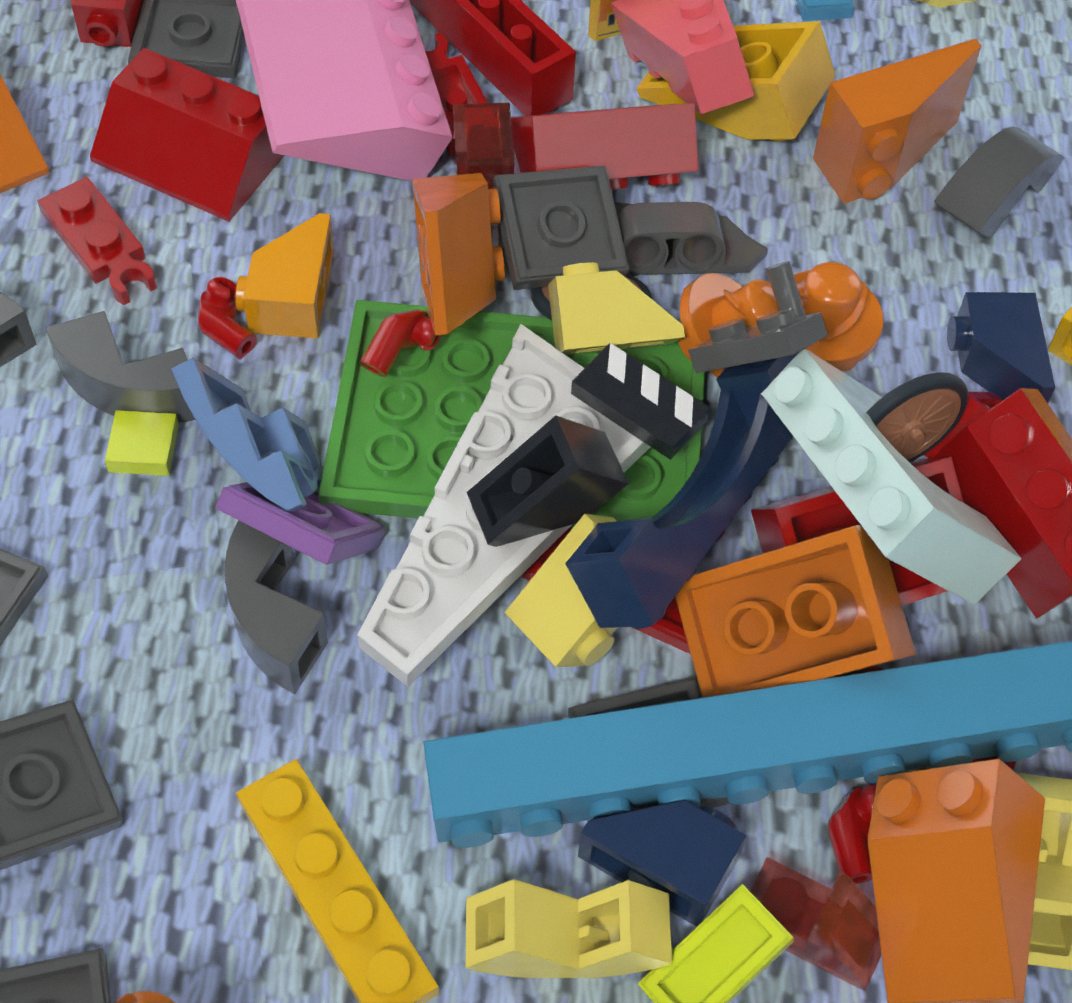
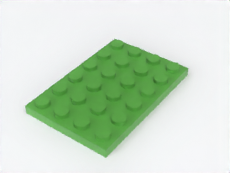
[318,300,705,530]

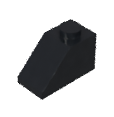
[466,415,629,547]

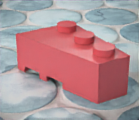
[610,0,754,114]

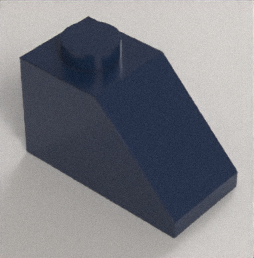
[947,292,1055,403]
[578,800,747,927]

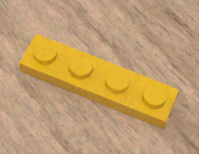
[236,759,439,1003]

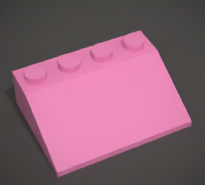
[236,0,452,181]

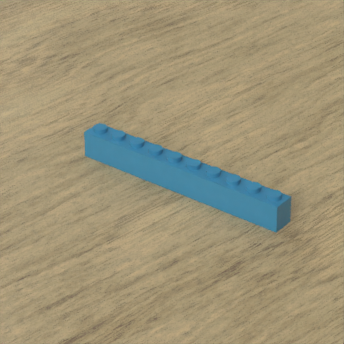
[423,641,1072,848]

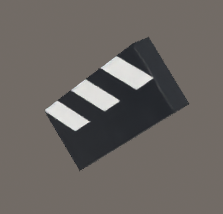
[571,343,710,460]

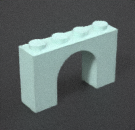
[761,348,1022,605]

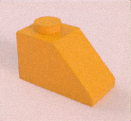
[236,213,334,339]

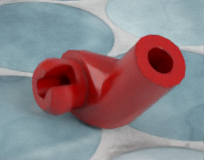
[198,277,257,359]
[360,309,442,377]
[828,783,876,886]

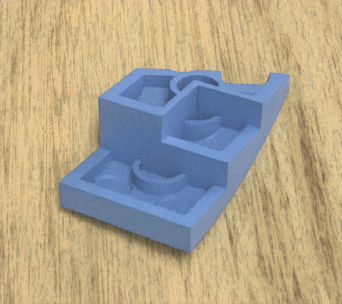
[171,358,323,511]

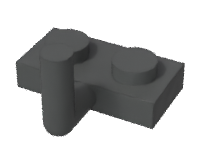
[688,261,828,373]

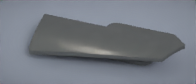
[497,202,768,275]

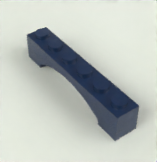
[565,352,799,629]

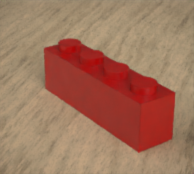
[409,0,576,116]

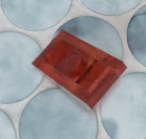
[750,857,882,991]

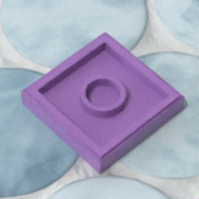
[215,482,386,565]

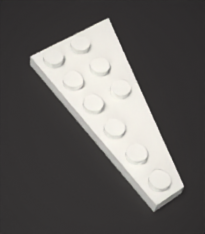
[357,324,650,687]

